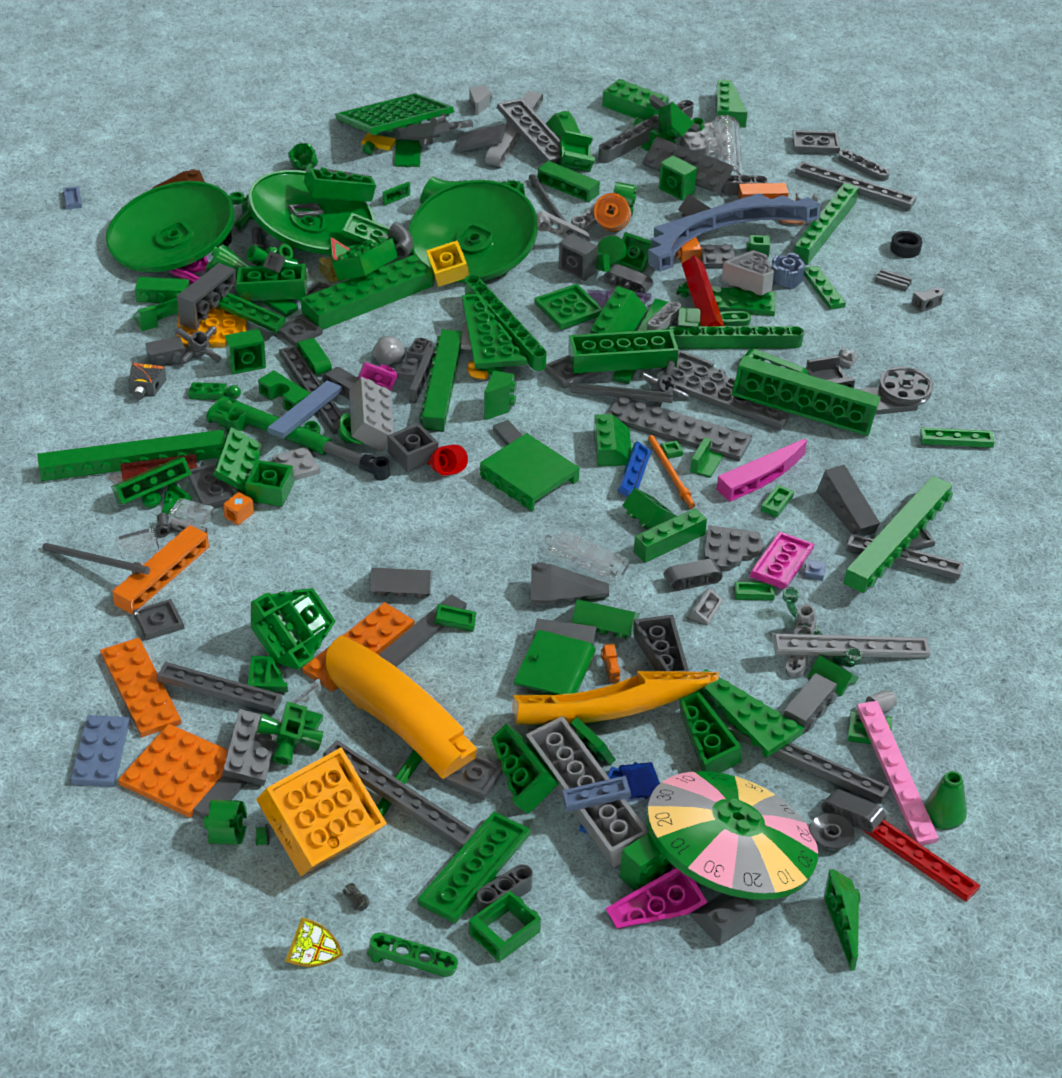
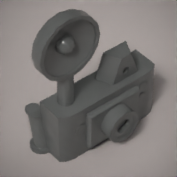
[396,113,474,145]

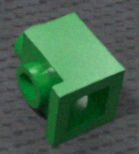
[746,235,770,258]

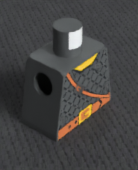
[129,362,167,400]

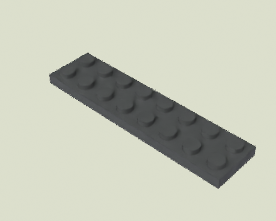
[607,397,752,462]

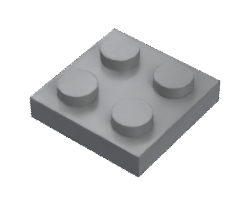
[272,447,320,481]

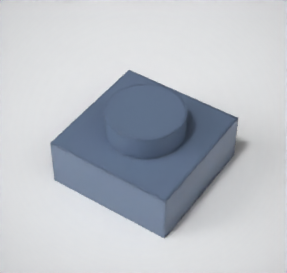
[804,559,826,581]

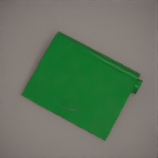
[513,629,596,695]

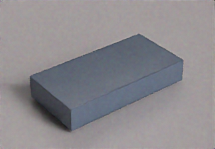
[63,186,82,210]

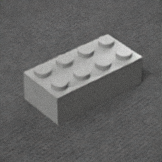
[349,377,394,451]

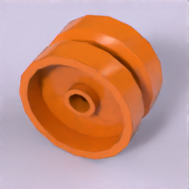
[594,193,631,232]

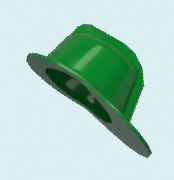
[338,413,364,444]

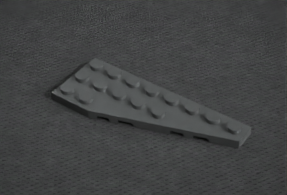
[655,350,789,430]

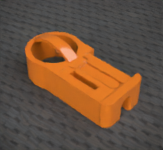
[601,644,620,683]

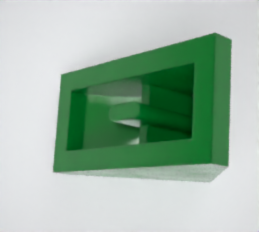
[133,305,158,331]

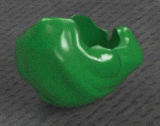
[288,143,318,170]

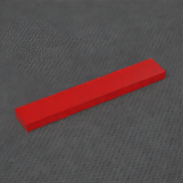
[862,820,980,902]

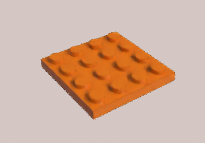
[118,724,228,818]

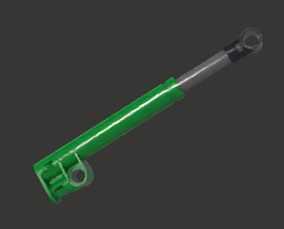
[206,396,390,481]

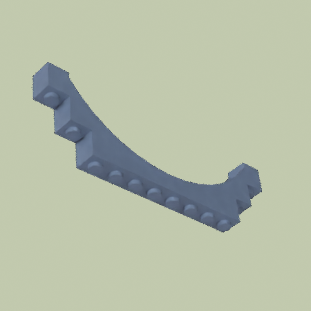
[648,193,820,272]

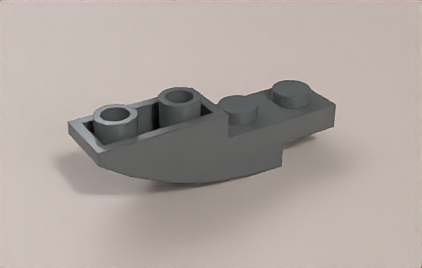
[397,338,432,382]

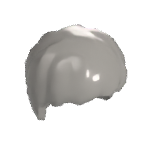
[372,336,405,366]

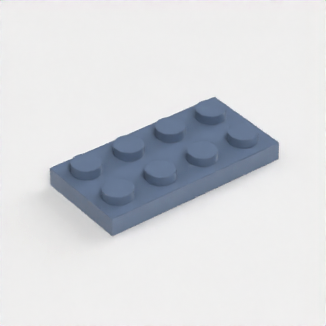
[71,715,130,787]

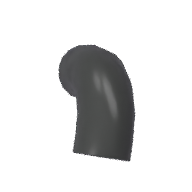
[387,222,414,259]

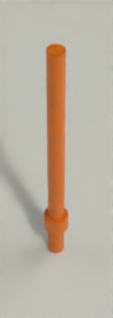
[648,435,695,509]

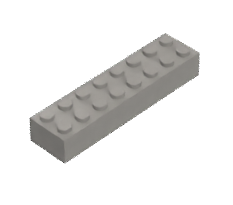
[526,716,648,868]

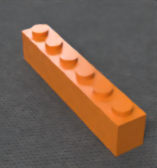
[112,525,209,615]

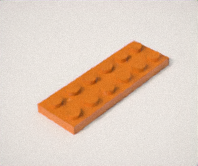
[302,602,415,692]
[100,637,182,738]

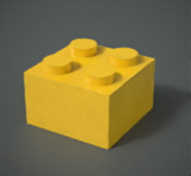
[426,240,469,287]

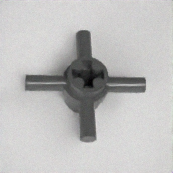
[175,326,222,364]
[640,361,689,407]

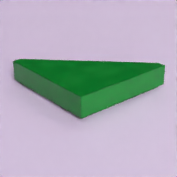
[162,482,192,515]

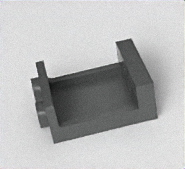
[806,355,855,388]

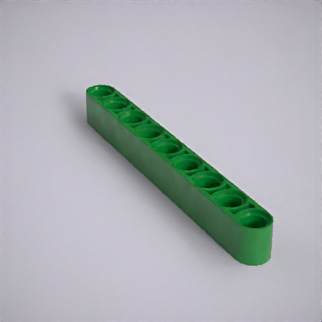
[465,275,547,371]
[666,326,804,349]

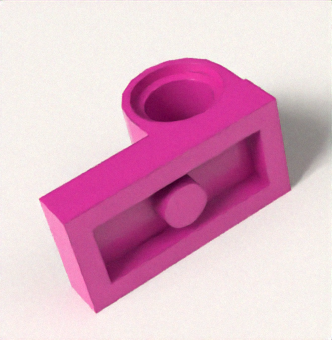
[357,362,398,391]

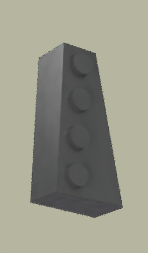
[816,464,880,536]

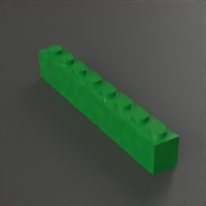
[793,183,859,265]
[420,329,462,432]

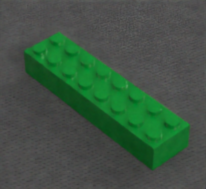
[301,255,433,330]
[731,355,881,436]

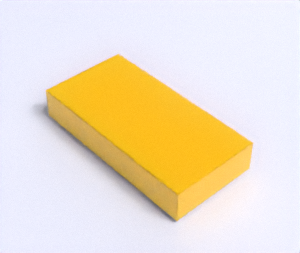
[362,133,396,151]

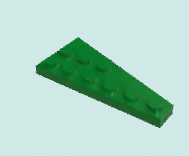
[462,294,527,369]
[700,669,804,758]

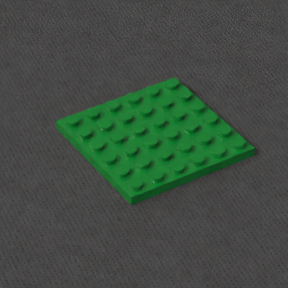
[335,93,454,135]

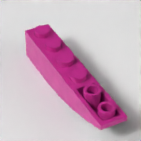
[716,439,807,502]

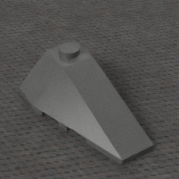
[530,562,609,604]

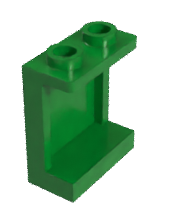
[559,130,595,172]

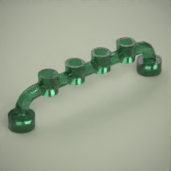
[782,587,862,668]

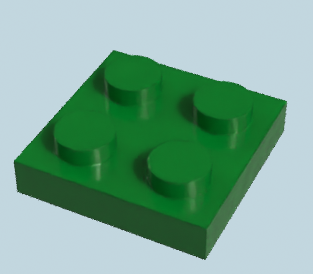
[571,717,616,765]

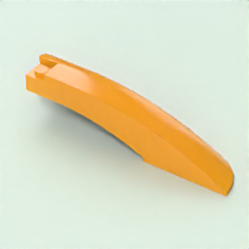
[325,635,477,779]
[512,671,719,725]

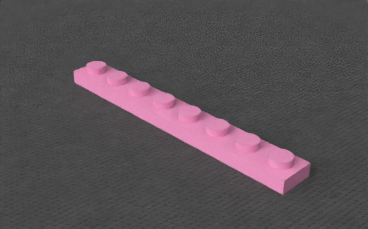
[857,701,939,845]

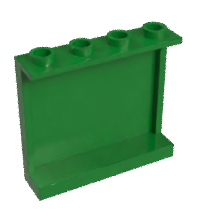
[480,433,580,511]

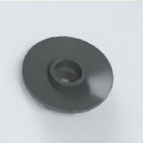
[810,813,854,849]

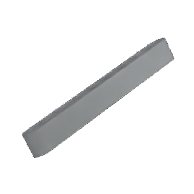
[485,91,543,167]

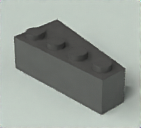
[177,263,236,331]
[633,615,689,672]

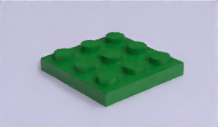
[534,284,603,330]

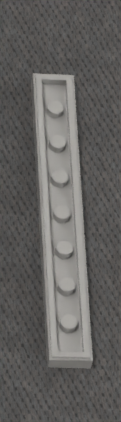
[772,634,931,658]

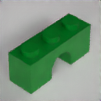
[258,370,311,411]

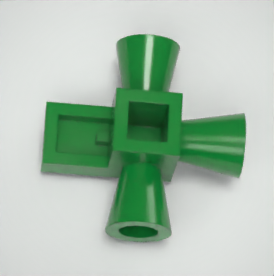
[247,244,298,266]
[256,701,324,766]

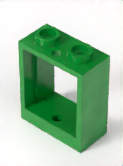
[469,891,541,962]

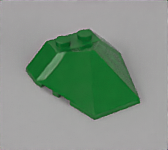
[251,588,336,670]

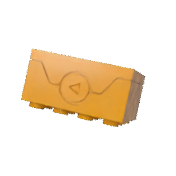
[256,747,387,877]

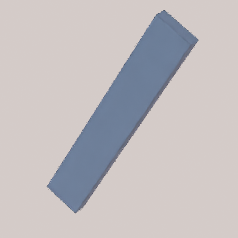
[268,381,342,439]

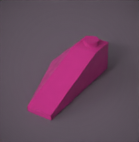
[605,868,707,928]

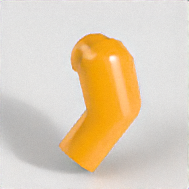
[466,361,488,380]

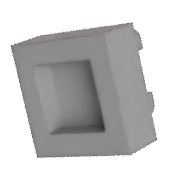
[838,346,858,369]

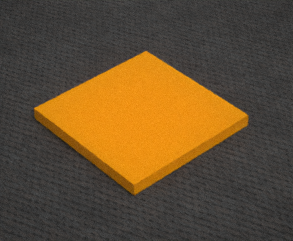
[176,307,247,348]

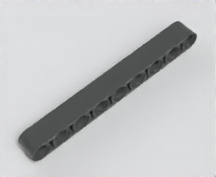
[598,100,694,163]

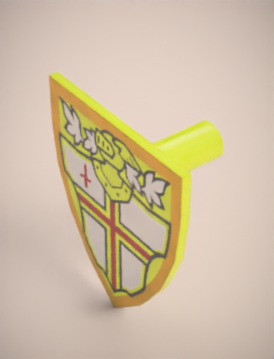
[285,917,343,967]

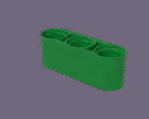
[296,338,332,376]

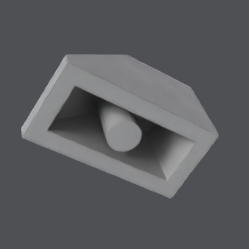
[469,86,492,115]

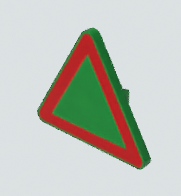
[330,238,351,261]

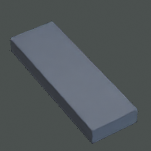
[561,776,631,812]

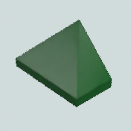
[382,182,410,206]

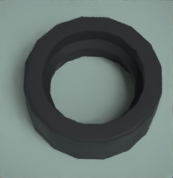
[890,231,922,258]

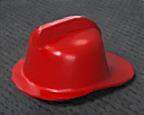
[427,444,468,476]

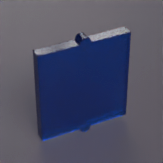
[619,762,660,799]

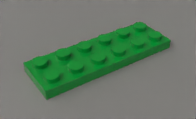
[417,811,531,924]

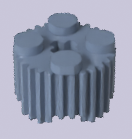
[771,252,805,289]

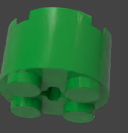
[611,182,638,217]
[204,799,247,845]

